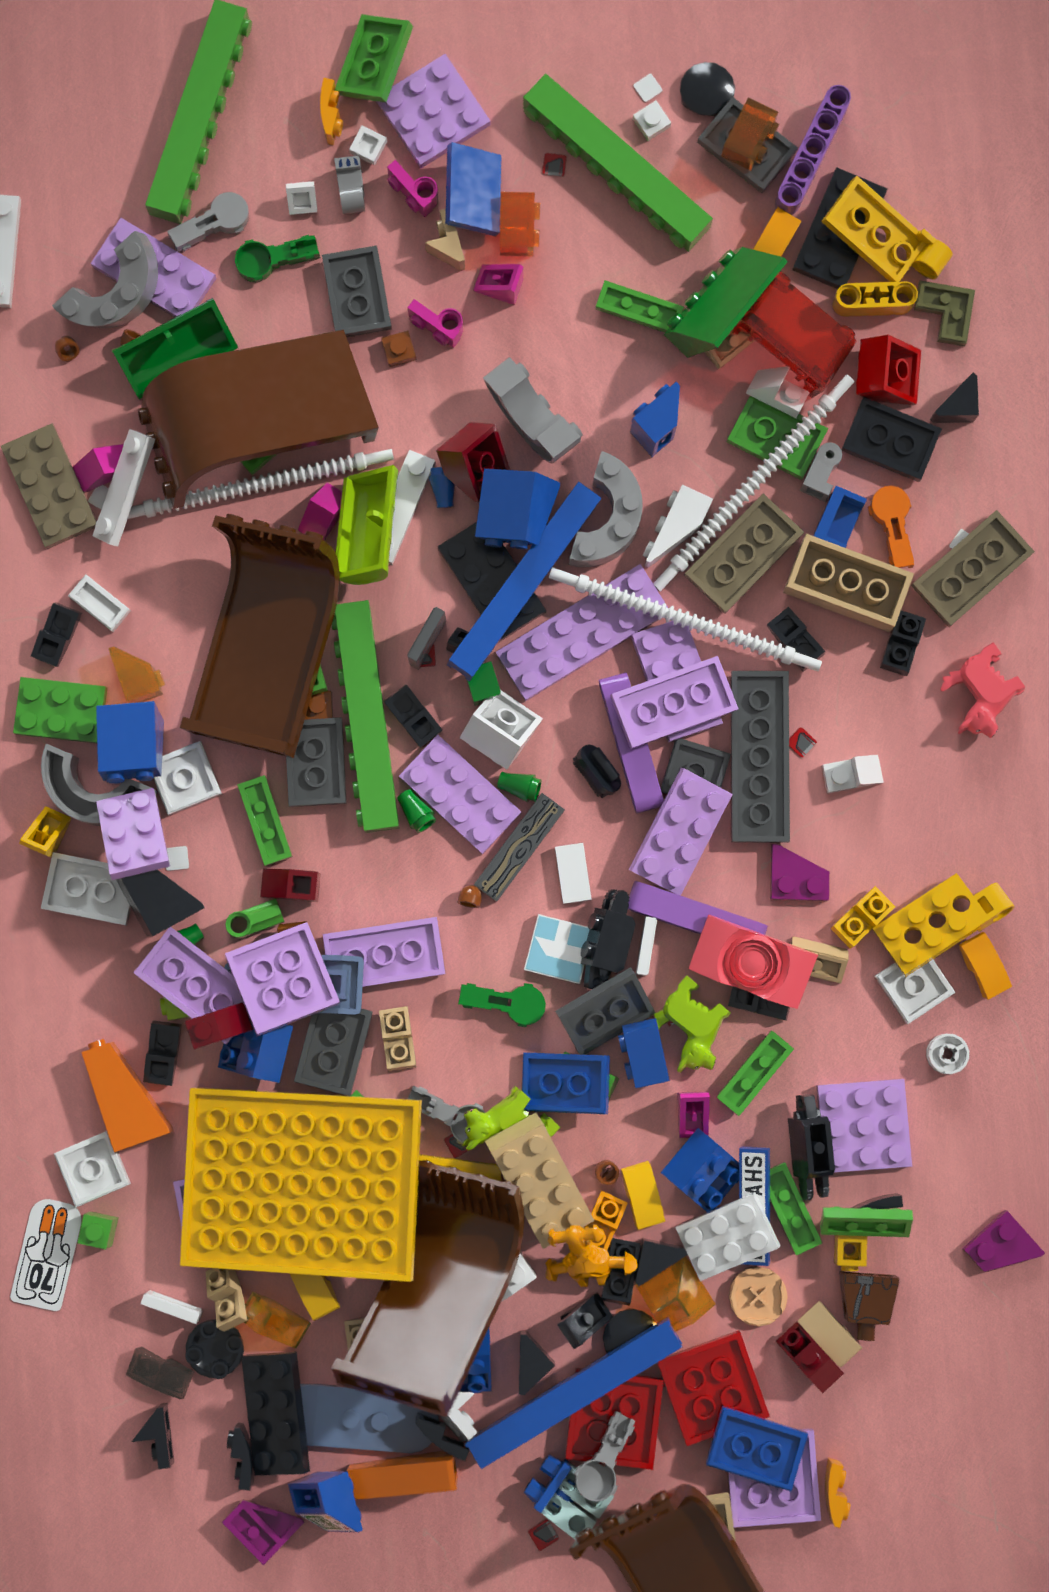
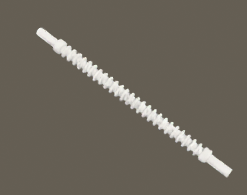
[653,374,855,592]
[549,567,822,672]

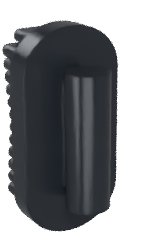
[573,744,621,798]

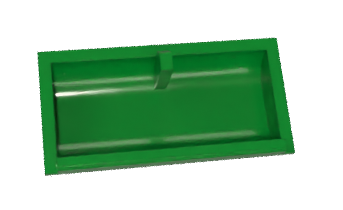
[112,298,238,400]

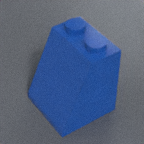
[475,469,560,549]
[96,701,164,784]

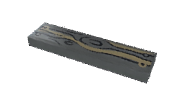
[474,793,565,902]

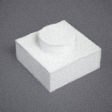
[633,101,672,141]
[349,126,387,165]
[286,181,317,215]

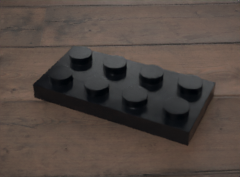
[792,167,888,289]
[438,522,546,643]
[241,1351,310,1476]

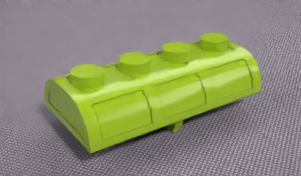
[336,465,398,585]

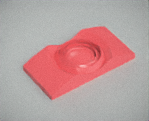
[688,914,818,1009]

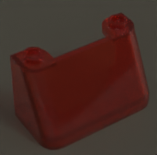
[731,271,857,398]

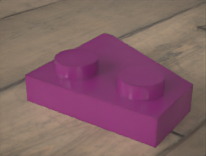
[770,844,830,901]
[962,1210,1045,1272]
[222,1499,304,1565]

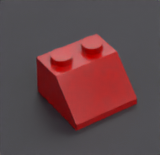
[856,334,921,405]

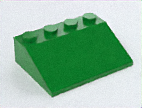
[664,247,788,358]

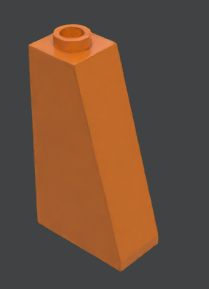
[81,1039,174,1152]
[347,1450,458,1500]

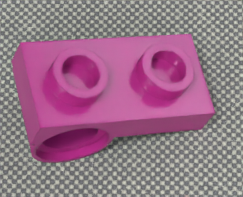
[387,160,438,218]
[407,299,463,348]

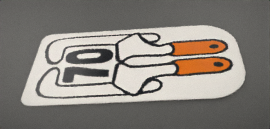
[10,1199,81,1311]

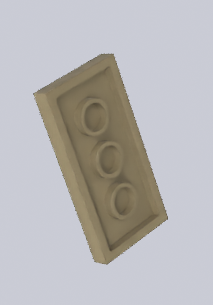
[1,423,97,549]
[684,493,804,614]
[911,510,1035,627]

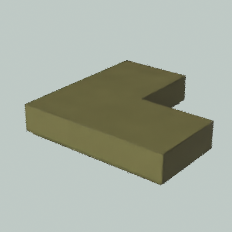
[914,281,975,346]

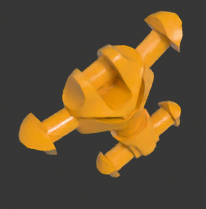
[545,1225,638,1287]

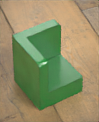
[467,661,501,706]

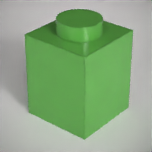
[77,1211,119,1249]

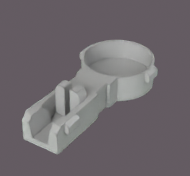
[167,192,249,252]
[408,1086,486,1145]
[574,1411,635,1502]

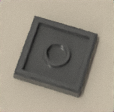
[407,607,446,670]
[660,738,731,794]

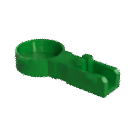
[235,235,320,282]
[458,983,546,1027]

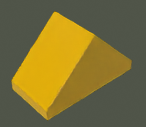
[19,806,71,858]

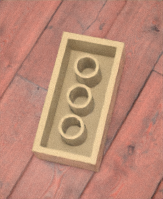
[783,534,914,632]
[485,1113,595,1249]

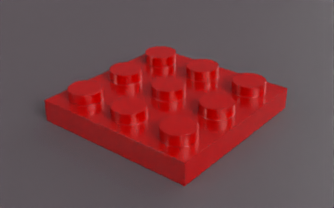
[658,1330,770,1446]
[565,1368,664,1470]

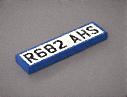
[739,1147,770,1266]

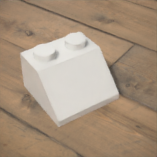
[460,690,543,770]

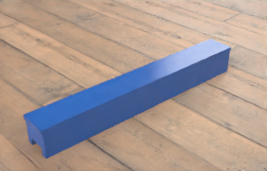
[447,481,601,682]
[465,1317,683,1469]

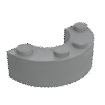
[52,231,158,328]
[483,357,583,464]
[569,451,643,567]
[41,744,158,826]

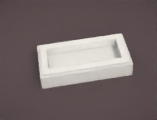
[68,574,131,632]
[555,843,592,904]
[635,917,657,976]
[141,1290,203,1324]

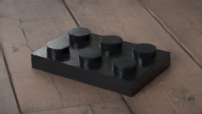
[841,397,942,482]

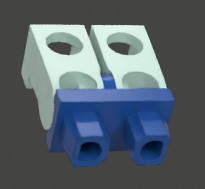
[524,1454,614,1540]

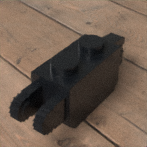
[580,889,636,989]
[788,1094,835,1201]

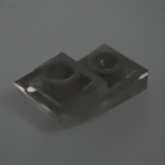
[126,1347,194,1399]

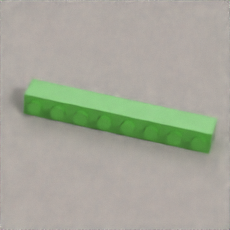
[145,0,252,224]
[523,73,713,252]
[331,600,400,833]

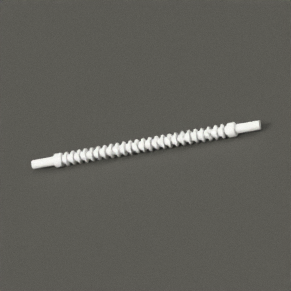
[128,449,394,519]

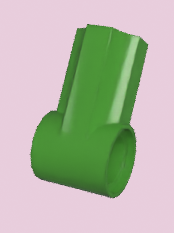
[225,899,285,939]

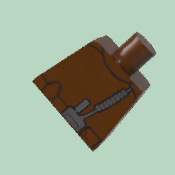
[839,1271,899,1341]

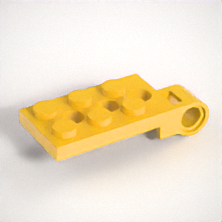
[821,176,953,282]
[873,873,1015,977]

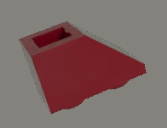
[260,868,321,902]
[776,1322,844,1393]

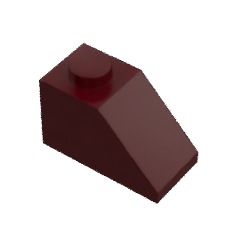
[185,1002,253,1049]

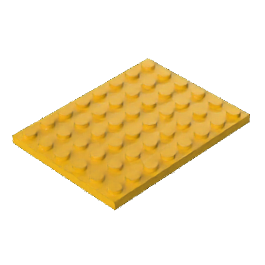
[180,1087,422,1282]

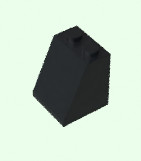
[116,870,205,936]

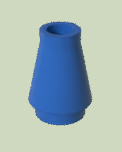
[428,467,455,508]

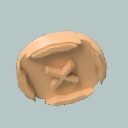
[728,1266,788,1326]

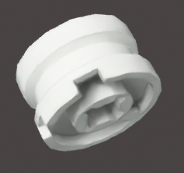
[926,1034,969,1074]

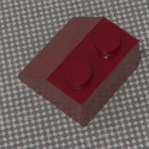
[436,422,510,502]

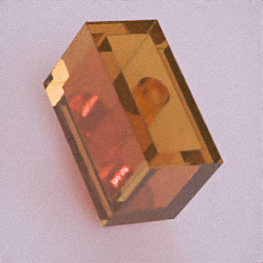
[721,97,780,171]
[500,192,540,256]

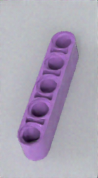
[775,85,851,215]
[599,672,664,814]
[628,881,768,935]

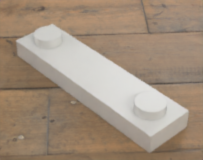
[0,195,21,308]
[92,429,155,547]
[389,450,436,565]

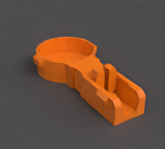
[868,486,915,568]

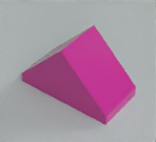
[474,264,523,305]
[73,444,124,493]
[298,483,342,541]
[677,1091,710,1138]

